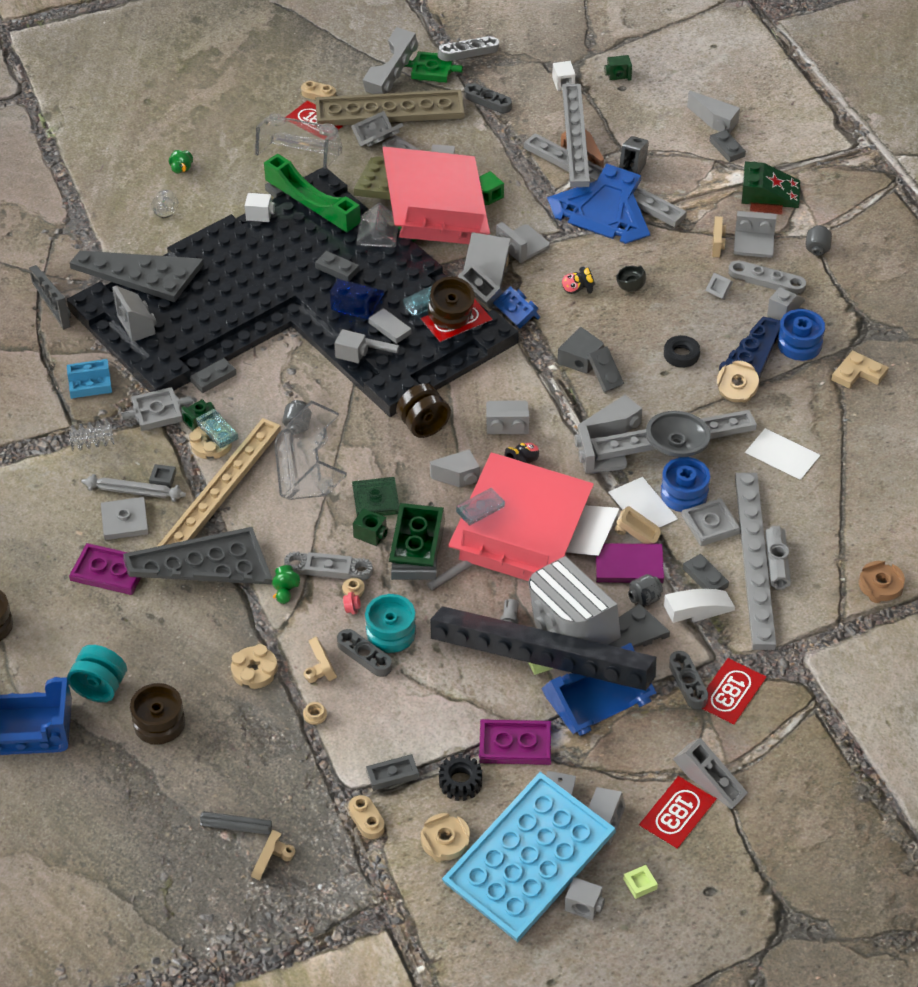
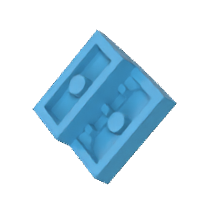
[67,359,112,399]

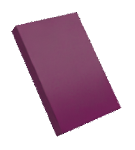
[69,543,141,595]
[596,543,664,583]
[479,719,551,765]

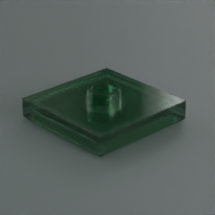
[352,477,399,516]

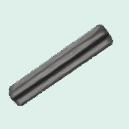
[200,811,272,835]

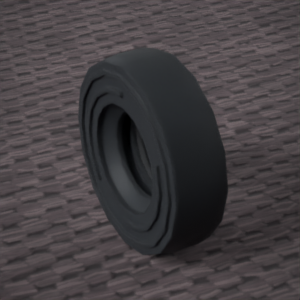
[664,335,700,368]

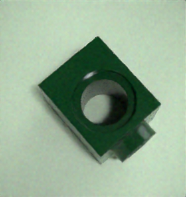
[353,508,388,546]

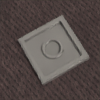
[681,498,741,546]

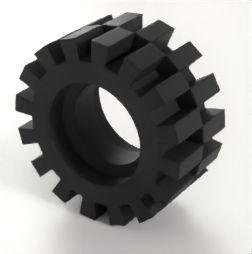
[439,754,482,801]

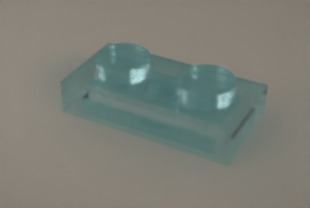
[403,285,433,316]
[196,409,238,448]
[456,488,505,526]

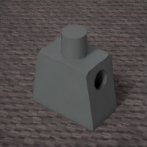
[619,136,649,175]
[557,327,604,374]

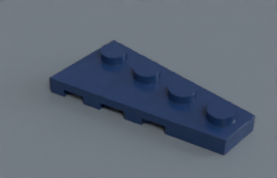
[719,316,780,379]

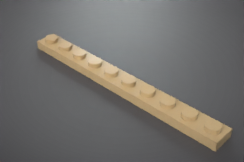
[158,418,281,546]

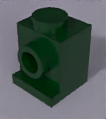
[604,55,632,81]
[181,399,216,431]

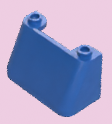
[541,643,657,737]

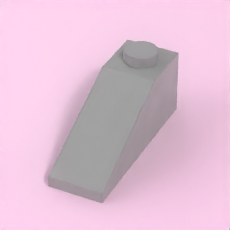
[687,91,740,134]
[578,395,642,438]
[673,738,748,809]

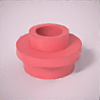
[343,592,361,615]

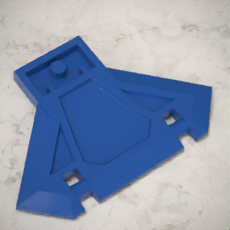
[547,163,651,244]

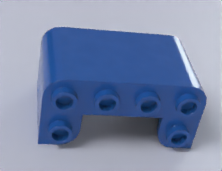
[0,677,72,755]

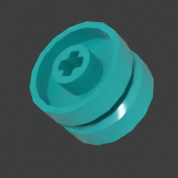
[365,594,416,653]
[67,645,127,702]

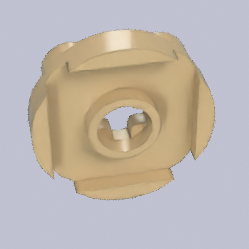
[717,361,759,403]
[189,420,232,459]
[231,644,278,689]
[421,813,470,862]

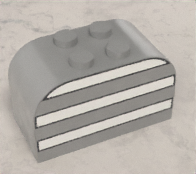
[529,556,621,645]

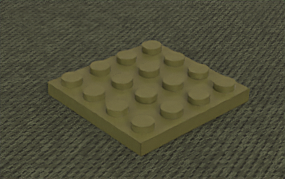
[354,156,390,200]

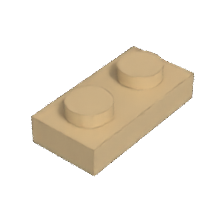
[712,216,726,258]

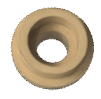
[342,578,365,598]
[303,702,327,725]

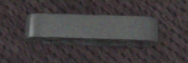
[464,83,512,113]
[337,629,392,677]
[669,651,708,709]

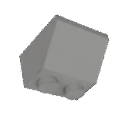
[112,286,157,342]

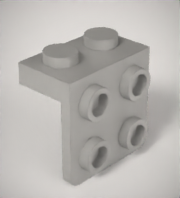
[351,111,404,147]
[496,222,549,263]
[486,401,529,434]
[574,425,627,474]

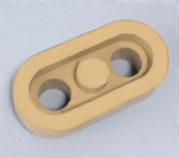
[301,81,336,100]
[349,795,385,839]

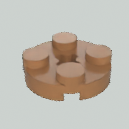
[859,561,905,603]

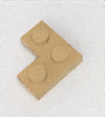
[831,350,889,389]

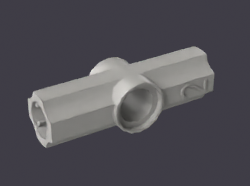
[765,526,791,590]

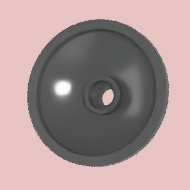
[646,411,711,457]

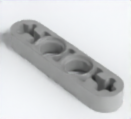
[437,36,499,61]

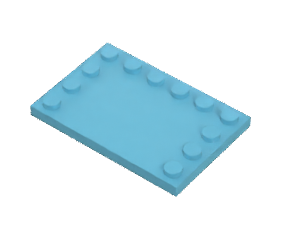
[442,772,616,942]

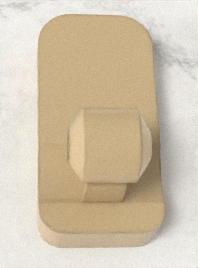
[615,506,661,544]
[304,636,337,683]
[251,830,295,881]

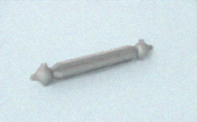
[81,474,186,502]

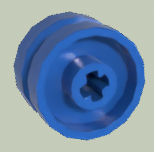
[778,309,825,361]
[660,457,710,512]

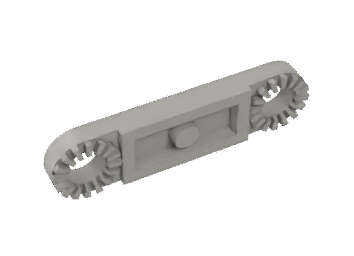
[728,261,806,295]
[284,551,373,580]

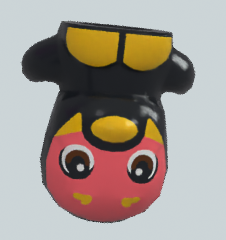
[562,267,595,294]
[504,443,539,463]

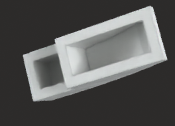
[664,589,735,623]

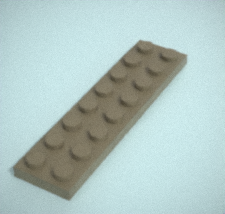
[315,89,464,127]

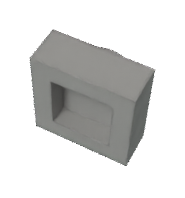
[705,273,733,300]

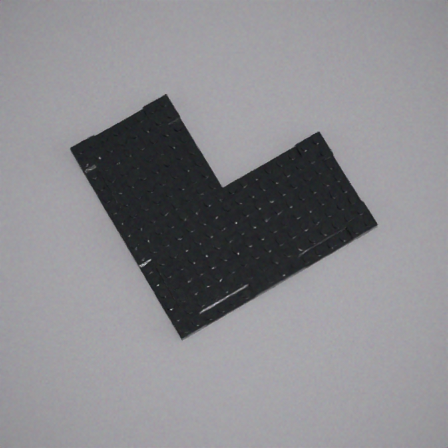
[67,166,519,417]

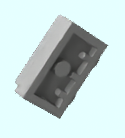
[733,211,777,258]

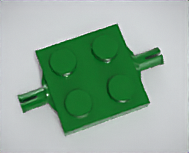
[404,51,463,83]

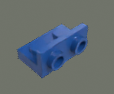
[493,286,541,329]

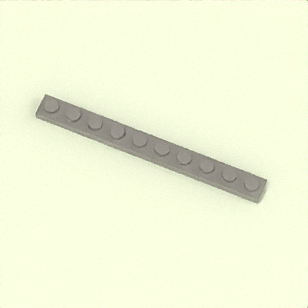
[524,133,687,227]
[735,473,776,650]

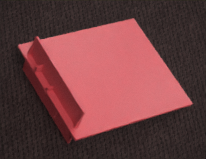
[382,146,490,244]
[448,452,594,581]

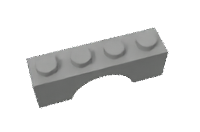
[363,27,418,94]

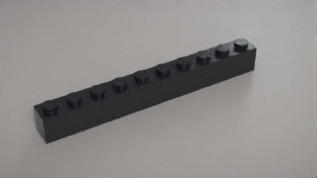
[430,606,657,691]

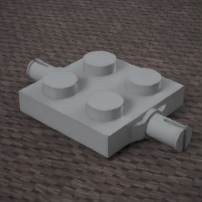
[121,387,193,431]

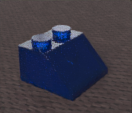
[330,279,384,320]

